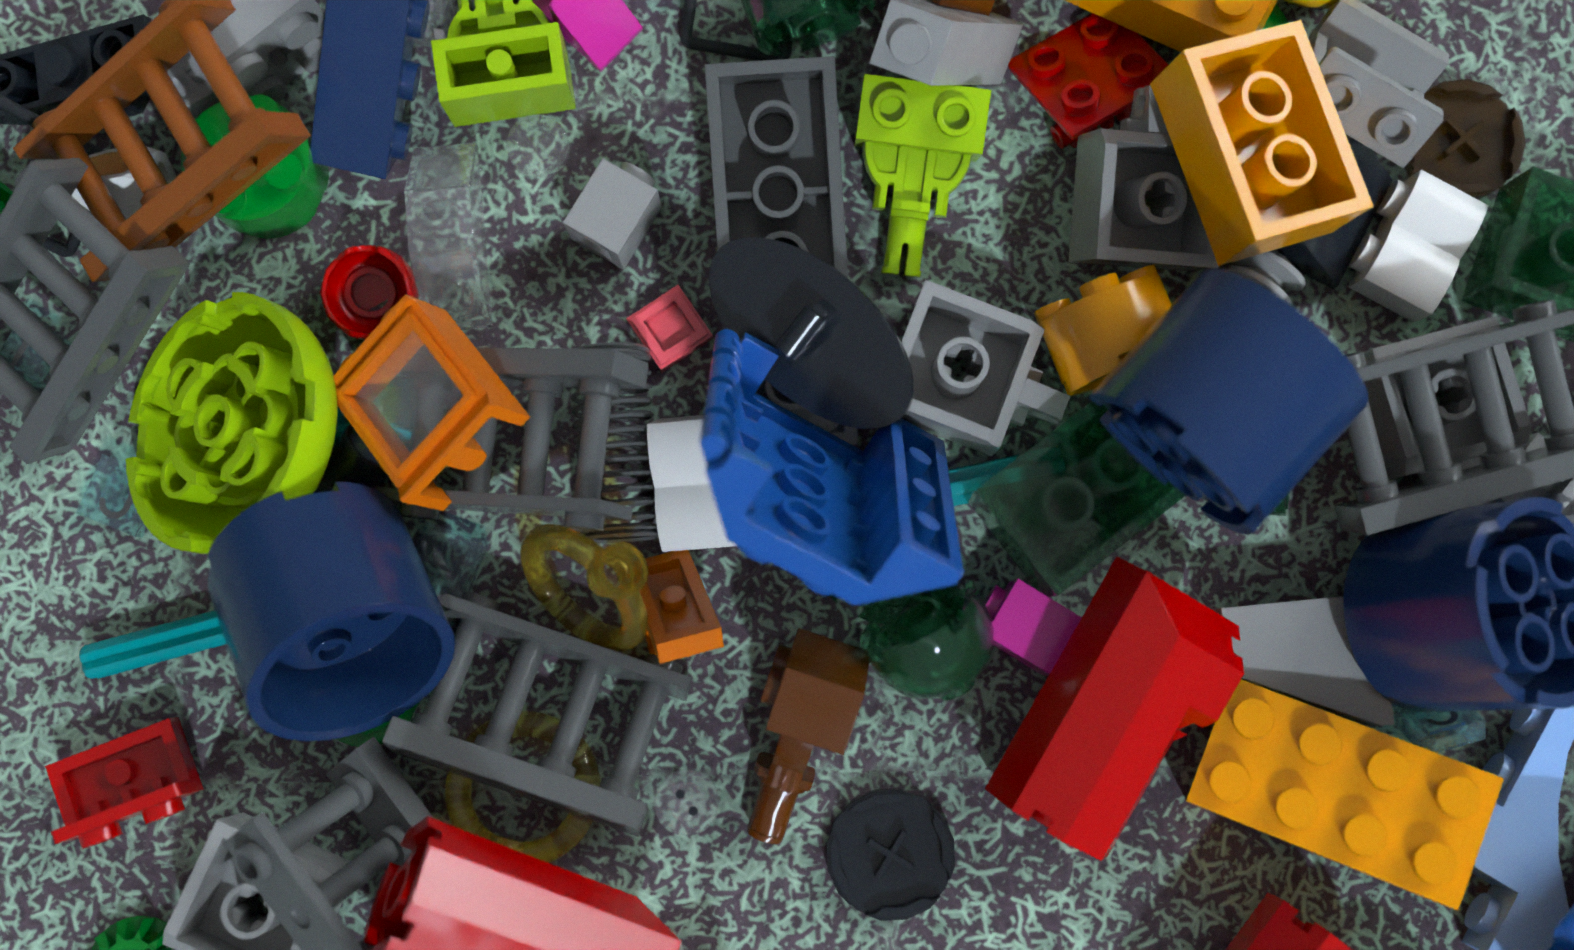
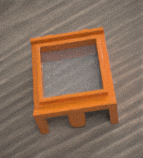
[333,294,530,511]

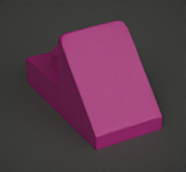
[533,0,643,72]

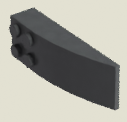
[705,56,858,444]

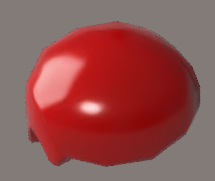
[320,245,419,340]

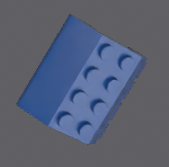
[700,329,964,605]

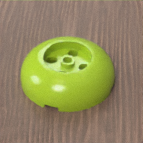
[125,292,338,554]

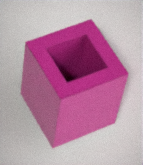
[976,579,1082,676]

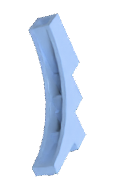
[1461,706,1574,950]

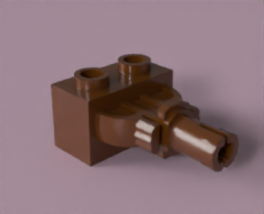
[747,628,871,844]

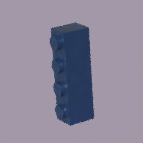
[310,0,430,179]

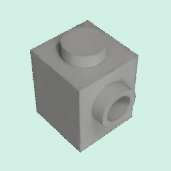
[563,158,662,270]

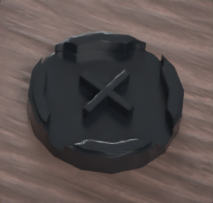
[826,788,955,921]

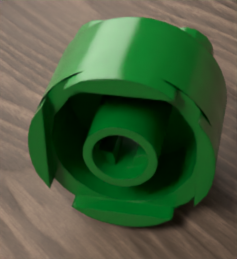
[181,94,329,239]

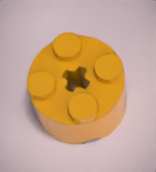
[1034,265,1172,397]

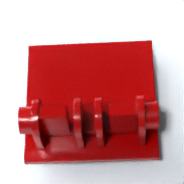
[1008,13,1168,149]

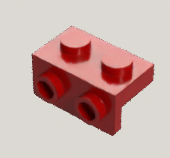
[45,717,204,849]

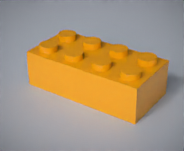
[1186,679,1504,910]

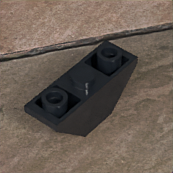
[0,14,152,125]

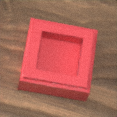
[626,285,714,372]

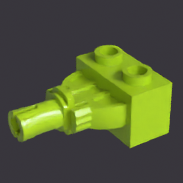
[431,0,576,127]
[854,74,991,278]

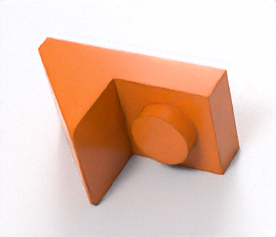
[626,550,724,664]

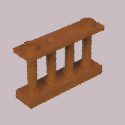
[13,0,311,282]

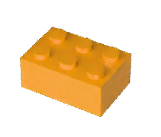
[1150,20,1374,266]

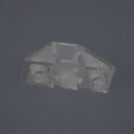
[404,143,493,330]

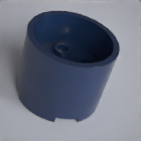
[1089,268,1368,535]
[208,482,455,741]
[1343,497,1574,712]

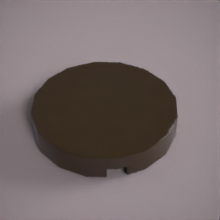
[1404,79,1526,200]

